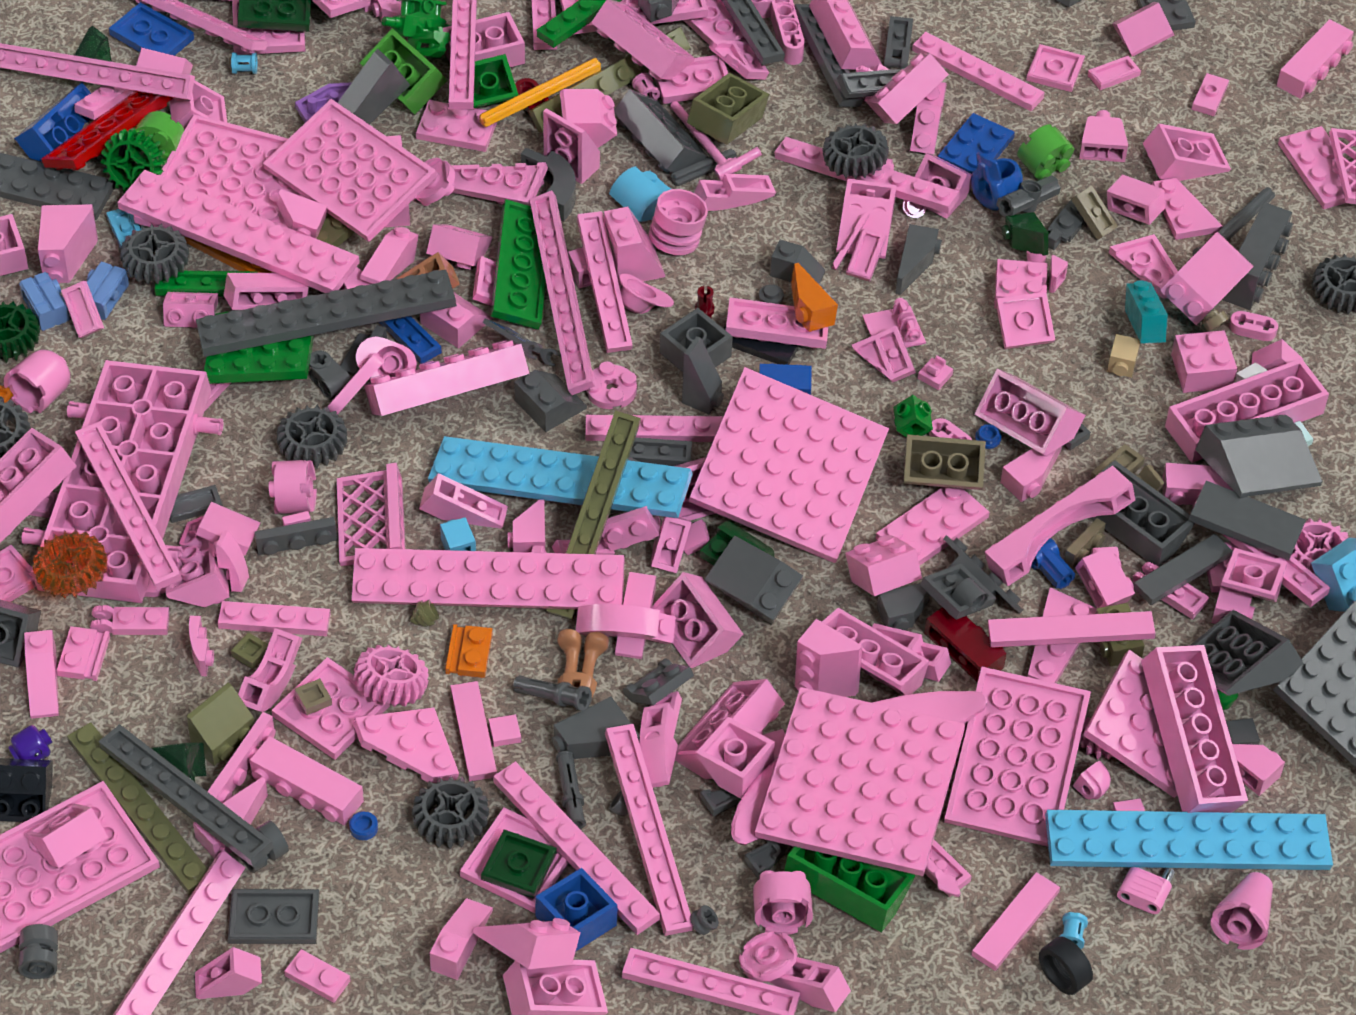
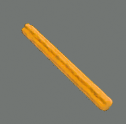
[479,58,601,127]

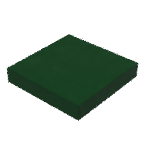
[481,829,557,899]

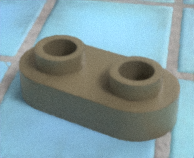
[1199,309,1229,333]

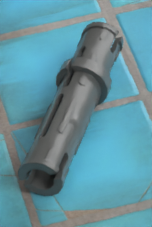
[556,751,586,829]

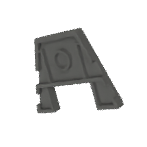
[700,789,793,879]

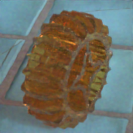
[33,529,108,599]

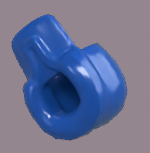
[971,152,1023,211]

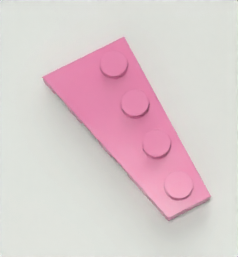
[1028,588,1097,683]

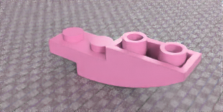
[639,691,682,788]

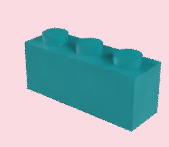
[1125,280,1168,344]

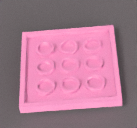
[1083,650,1178,798]

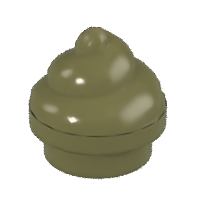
[410,600,439,627]

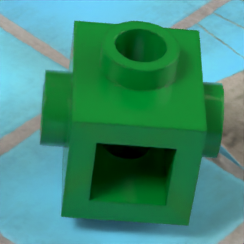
[893,395,933,437]

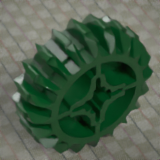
[0,301,40,363]

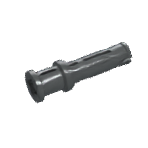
[513,675,592,711]

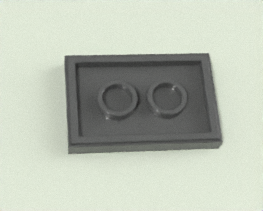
[228,889,320,944]

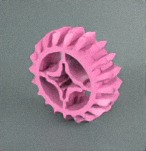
[1291,517,1348,575]
[354,644,429,707]

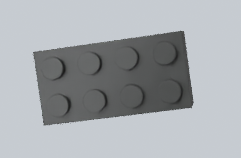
[1222,202,1294,310]

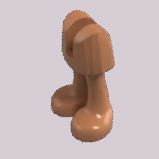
[557,629,609,697]

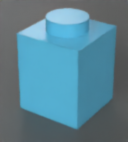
[440,517,476,551]

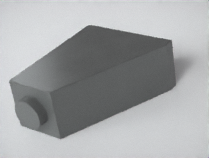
[552,697,640,759]

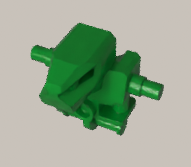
[382,0,452,59]

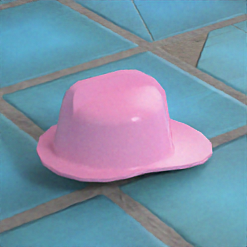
[619,273,674,314]
[356,337,417,377]

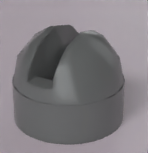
[609,791,628,816]

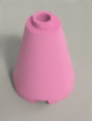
[1211,872,1273,950]

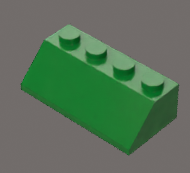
[784,847,915,933]

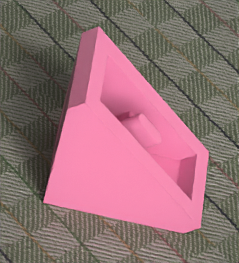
[1251,339,1303,371]

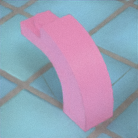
[576,604,676,644]

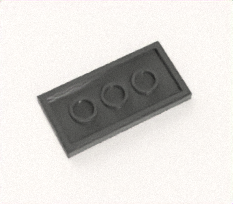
[1188,480,1306,560]

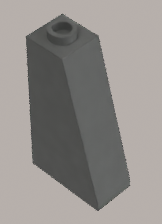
[338,49,410,125]

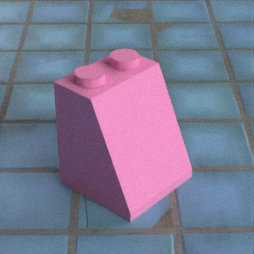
[38,204,98,283]
[604,207,665,287]

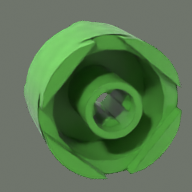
[135,111,184,167]
[1017,124,1075,180]

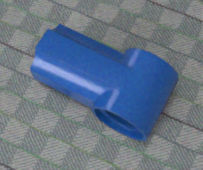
[1031,538,1075,589]

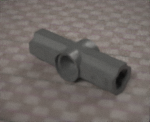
[997,175,1061,217]

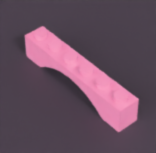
[985,466,1135,587]

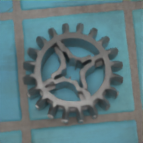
[822,123,889,179]
[120,223,189,285]
[1312,254,1356,314]
[0,396,31,458]
[276,404,347,469]
[412,775,489,849]

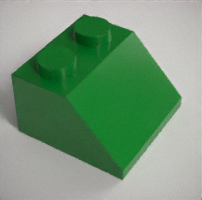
[474,54,519,108]

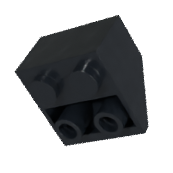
[0,758,53,822]

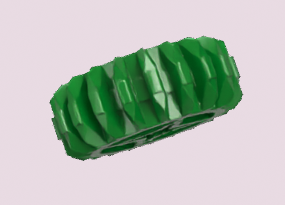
[100,128,168,193]

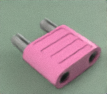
[1117,867,1175,914]

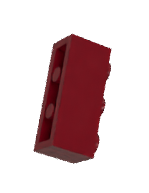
[924,607,1007,683]

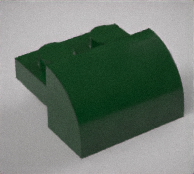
[700,521,774,566]

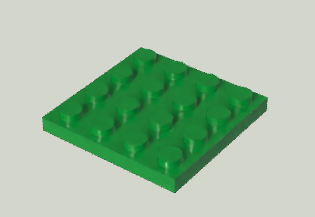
[204,312,314,384]

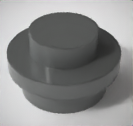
[759,284,784,304]

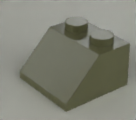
[186,682,254,766]

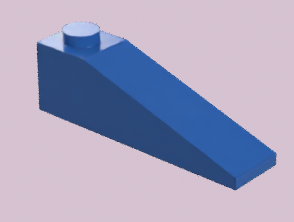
[14,82,91,162]

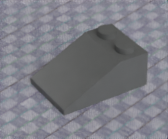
[704,536,803,625]

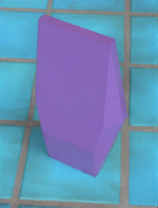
[295,82,352,123]

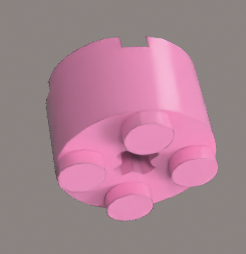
[269,460,317,514]
[753,870,813,935]

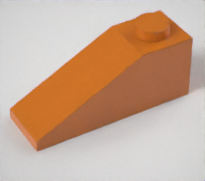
[791,263,838,332]

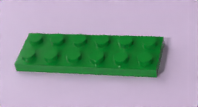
[490,199,546,330]

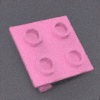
[862,298,926,348]

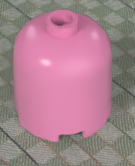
[4,350,70,414]

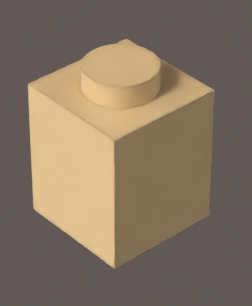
[1107,334,1140,378]

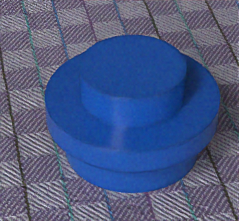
[975,424,1001,449]

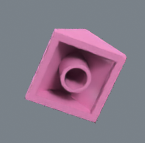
[1112,2,1174,56]
[1221,548,1287,602]

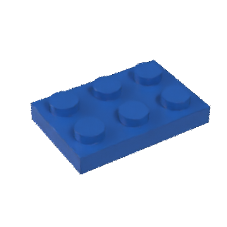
[109,2,194,56]
[938,113,1015,174]

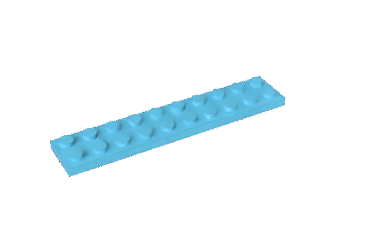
[428,436,693,518]
[1045,810,1333,870]

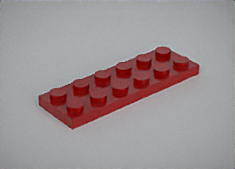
[41,91,174,170]

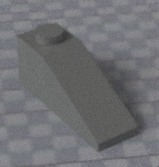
[896,224,942,295]
[682,336,724,415]

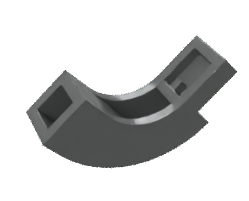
[521,148,576,222]

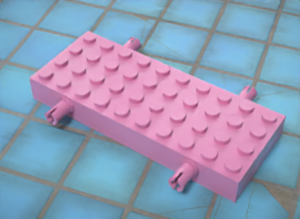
[22,360,224,603]

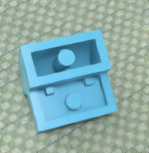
[609,166,671,222]

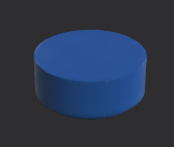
[349,811,378,840]

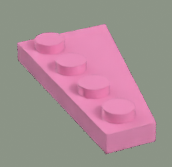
[451,162,548,206]

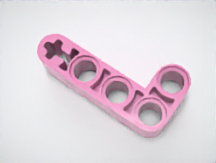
[751,0,804,65]

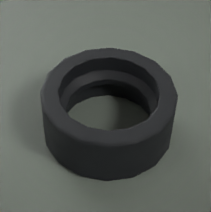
[1039,937,1093,995]

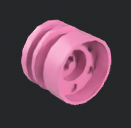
[649,189,708,255]

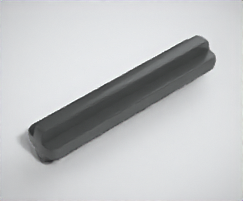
[671,149,737,186]

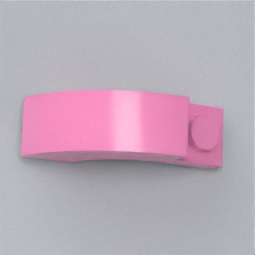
[238,628,303,712]

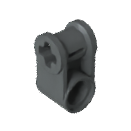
[309,350,351,399]

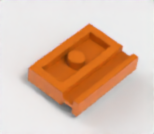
[445,624,493,678]

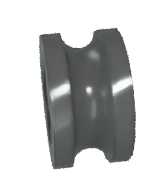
[690,905,719,935]

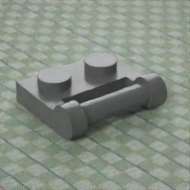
[623,658,694,706]

